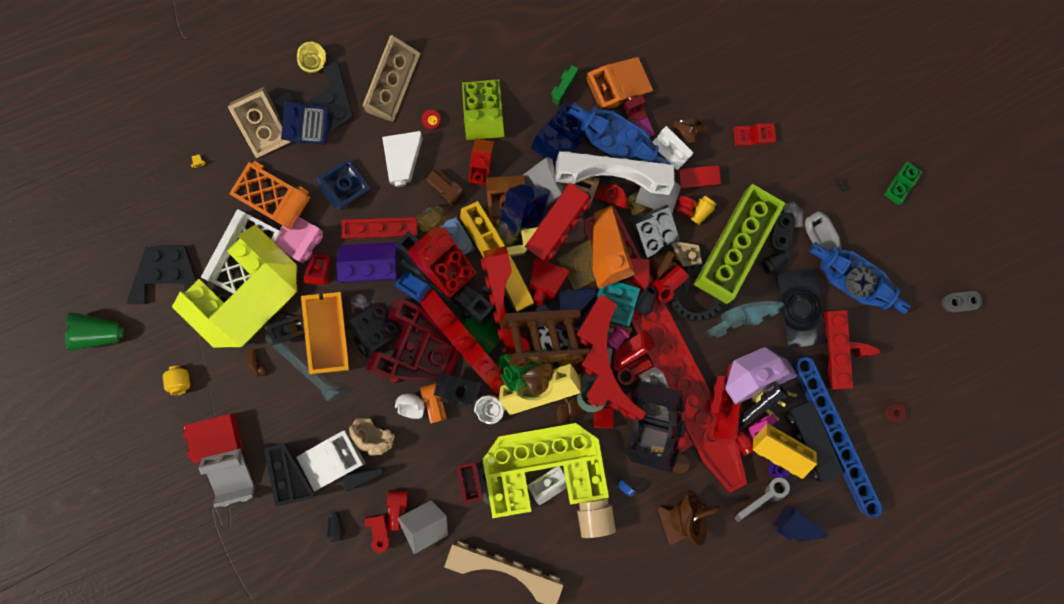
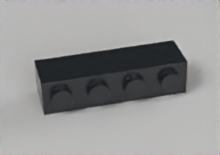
[786,400,844,482]

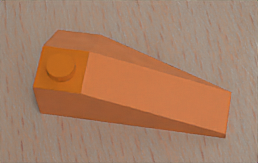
[592,206,635,289]

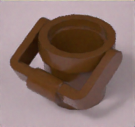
[673,118,708,144]
[649,251,679,279]

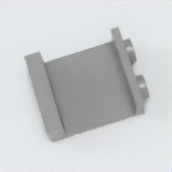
[198,449,255,508]

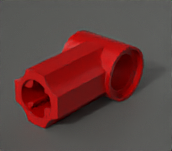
[650,265,689,303]
[615,356,653,386]
[387,490,409,530]

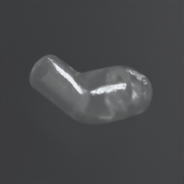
[784,202,805,228]

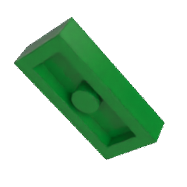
[551,65,578,106]

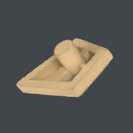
[671,242,702,267]

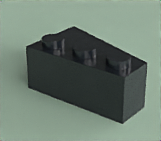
[264,443,316,507]

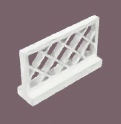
[201,209,281,294]

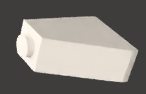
[382,131,423,187]

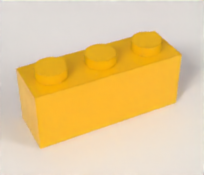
[753,423,817,479]

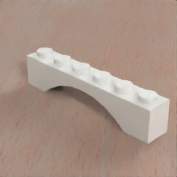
[555,151,674,195]

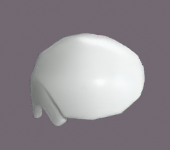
[395,393,425,419]
[474,395,505,424]

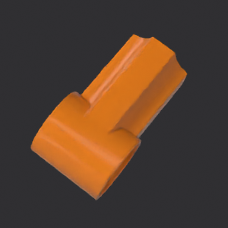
[420,383,447,423]

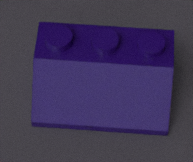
[337,242,398,284]

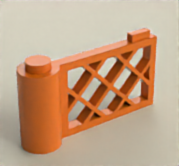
[229,161,311,230]

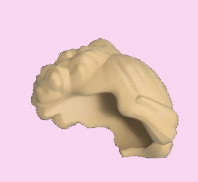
[349,418,395,455]

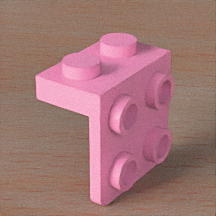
[275,217,324,264]

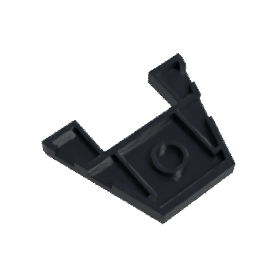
[275,61,353,138]
[127,246,197,304]

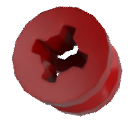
[674,196,697,218]

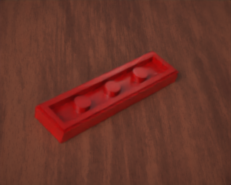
[341,217,419,239]

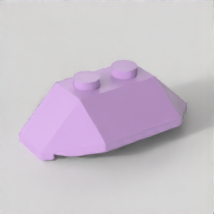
[725,347,798,405]

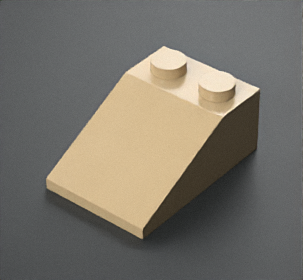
[228,87,290,158]

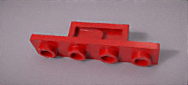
[711,364,742,440]

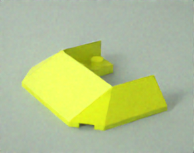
[172,225,297,348]
[483,423,609,518]

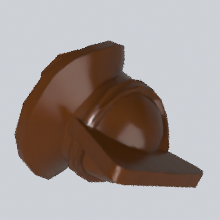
[658,490,720,545]

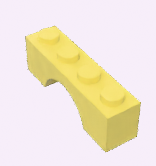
[499,364,581,415]

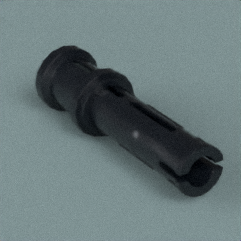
[738,382,788,430]

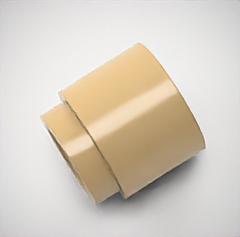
[577,498,616,538]

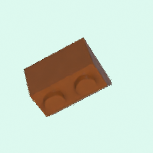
[486,175,527,222]

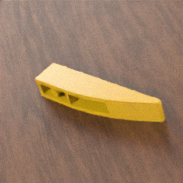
[460,201,534,312]

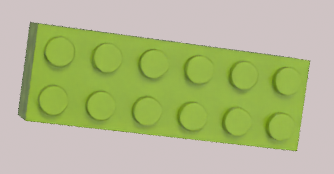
[694,184,785,304]

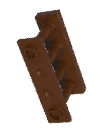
[500,309,590,367]

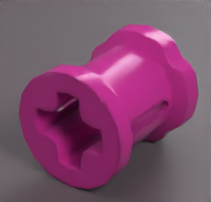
[607,326,630,351]

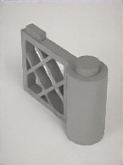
[735,478,790,522]

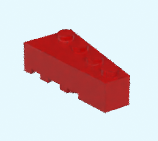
[524,183,591,262]

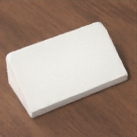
[527,466,567,505]

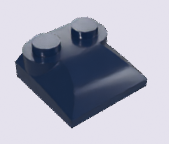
[316,159,371,210]

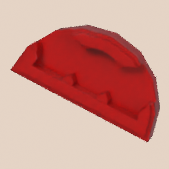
[594,184,629,209]

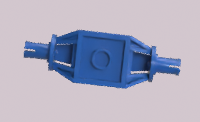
[568,102,671,165]
[809,242,911,314]

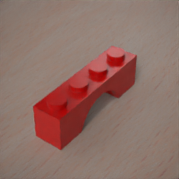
[822,310,853,389]

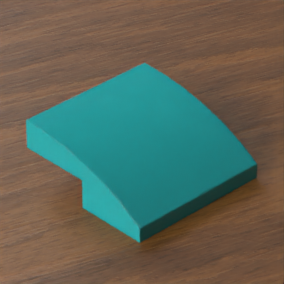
[597,282,640,328]

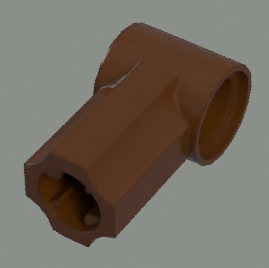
[426,168,465,206]

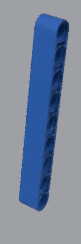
[792,357,882,518]

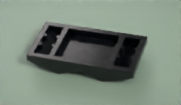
[775,268,825,349]

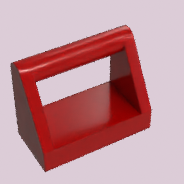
[613,329,656,371]

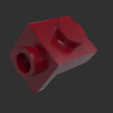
[623,95,647,123]

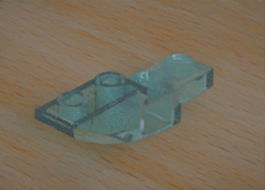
[706,301,784,338]

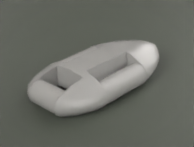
[805,211,842,250]

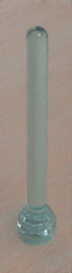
[400,259,470,321]
[265,335,339,402]

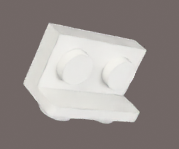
[653,126,693,170]

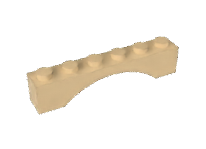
[444,541,563,604]

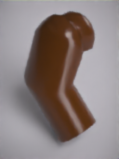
[247,349,266,377]

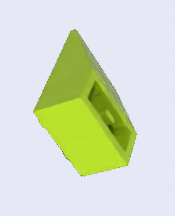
[462,79,504,140]

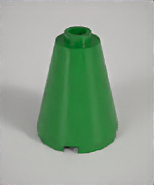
[65,312,124,351]
[498,349,554,393]

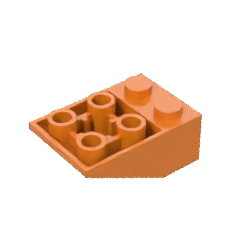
[587,57,653,110]

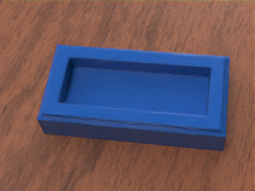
[394,270,431,303]

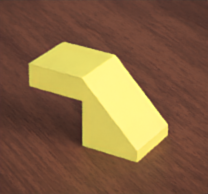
[507,227,538,257]

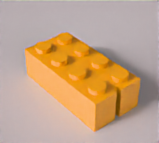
[301,292,349,375]

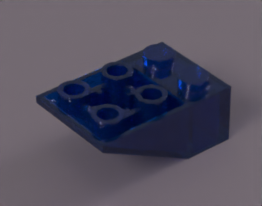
[530,101,592,166]

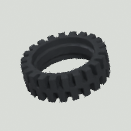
[669,264,724,322]

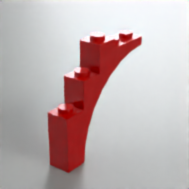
[419,285,505,395]
[576,294,646,421]

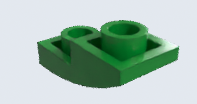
[883,161,922,205]

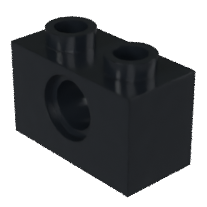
[433,372,481,407]

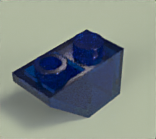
[559,288,598,319]

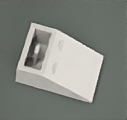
[296,429,366,491]

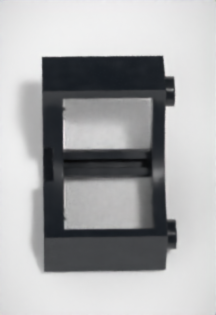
[625,381,685,473]

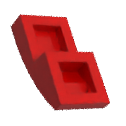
[733,123,776,147]
[679,166,722,189]
[850,342,880,358]

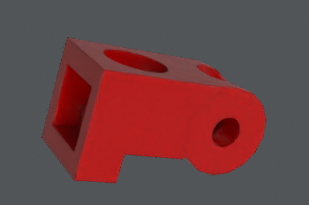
[364,513,390,553]

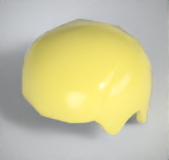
[297,41,326,73]

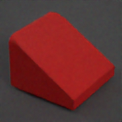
[593,408,613,428]

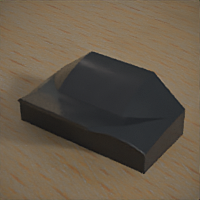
[265,312,305,346]

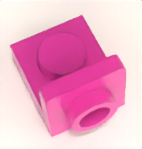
[748,413,777,439]

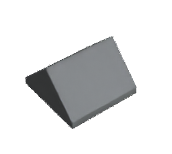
[397,500,448,554]

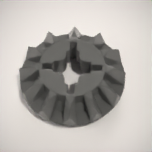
[846,266,878,297]

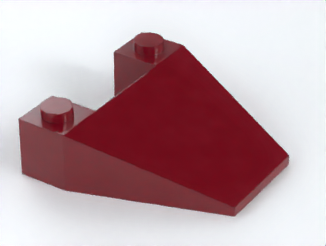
[365,298,460,382]

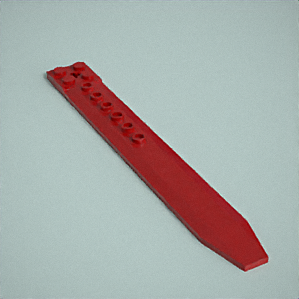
[580,205,747,493]

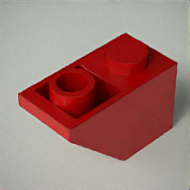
[469,139,494,185]

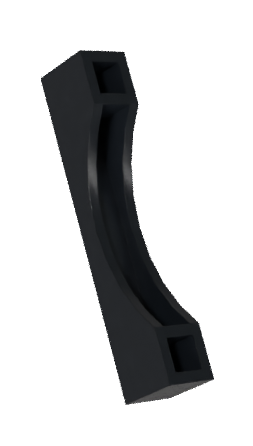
[395,231,494,326]

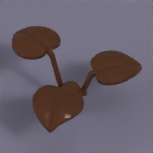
[522,343,592,426]

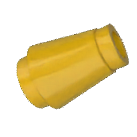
[691,196,717,225]

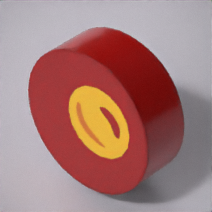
[422,110,441,130]

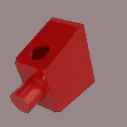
[528,257,569,306]

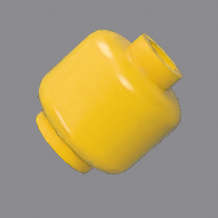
[163,365,190,395]

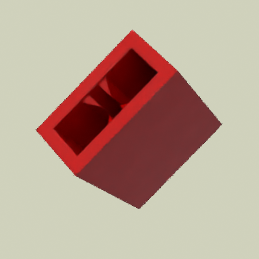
[183,413,243,464]

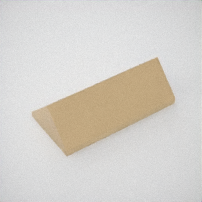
[362,35,420,122]

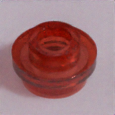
[886,403,906,423]

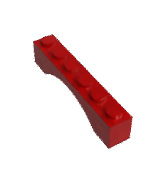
[480,246,530,355]

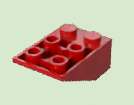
[407,227,476,298]

